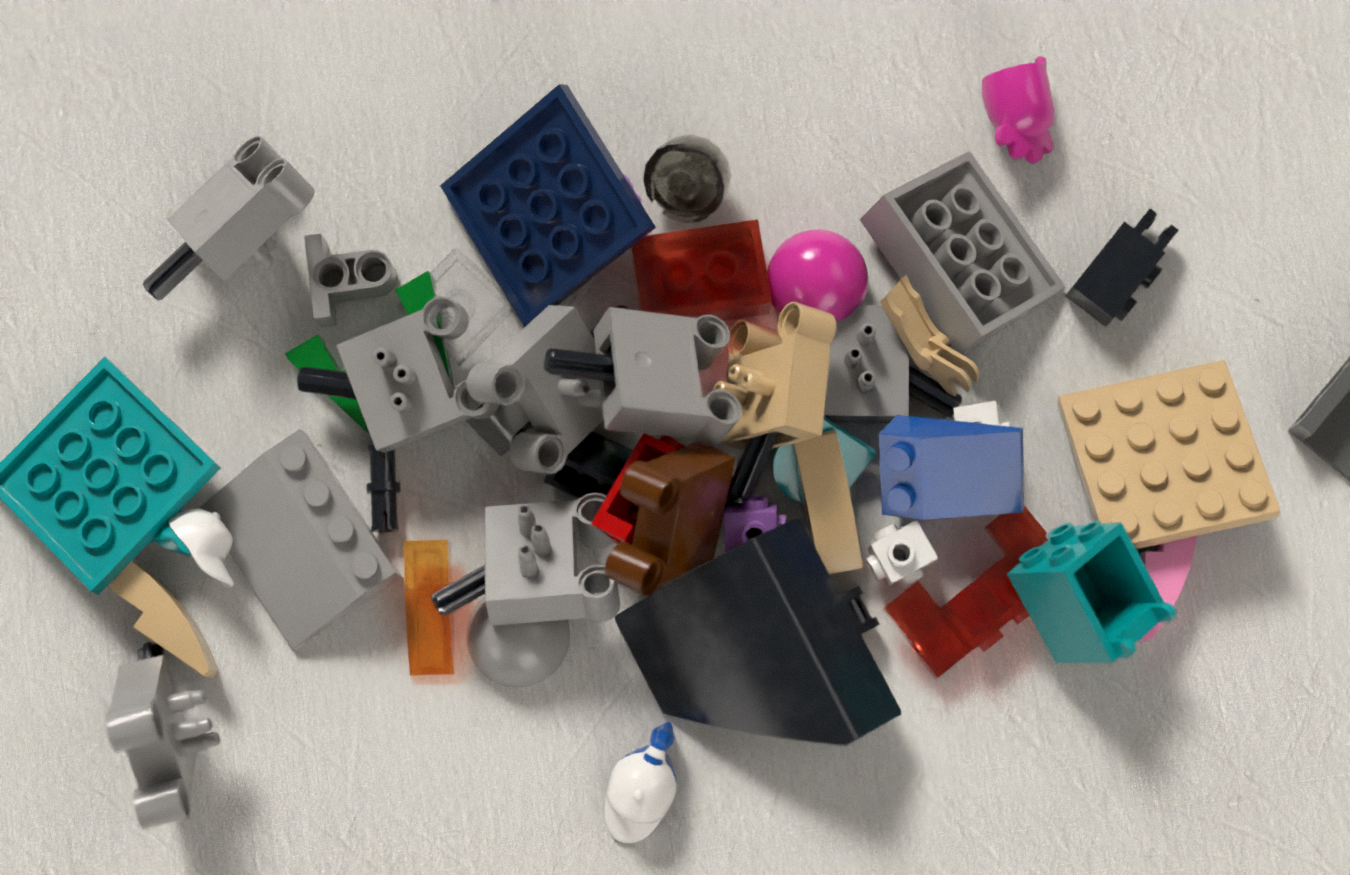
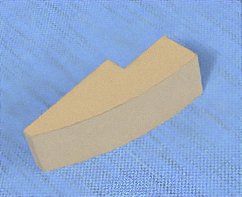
[793,430,863,575]
[108,560,218,679]

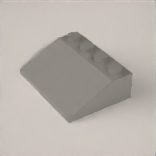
[859,151,1066,355]
[199,429,402,650]

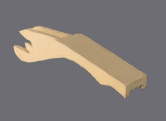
[880,274,980,396]

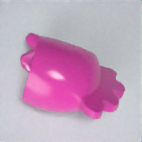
[982,56,1055,164]

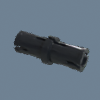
[366,444,401,532]

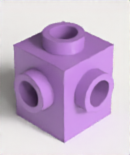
[723,496,787,553]

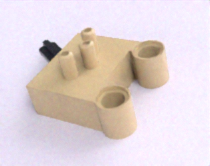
[713,302,836,500]

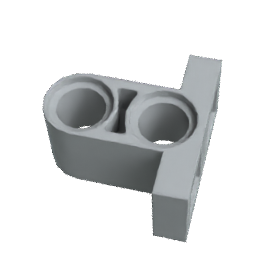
[304,233,397,328]

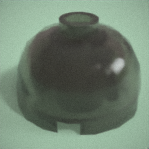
[643,134,732,223]

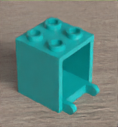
[1007,520,1177,663]

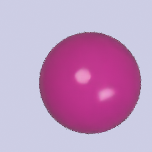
[766,229,869,323]

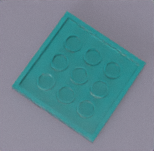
[0,356,221,595]

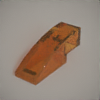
[404,540,454,676]

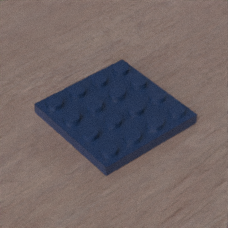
[440,84,656,326]

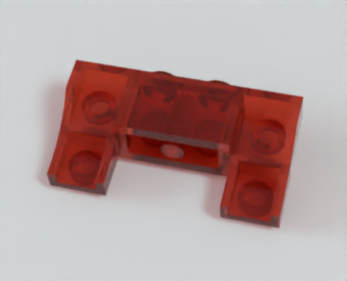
[883,505,1048,679]

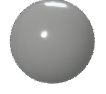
[466,596,570,687]

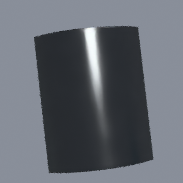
[544,431,633,499]

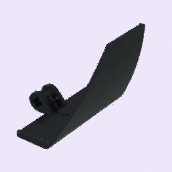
[614,518,901,746]

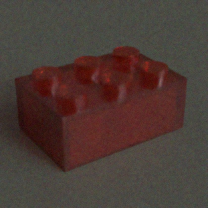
[630,219,772,321]

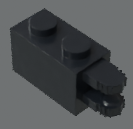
[1066,208,1179,327]

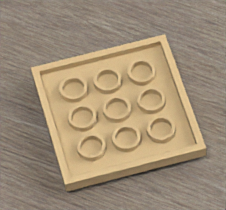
[1057,360,1281,549]

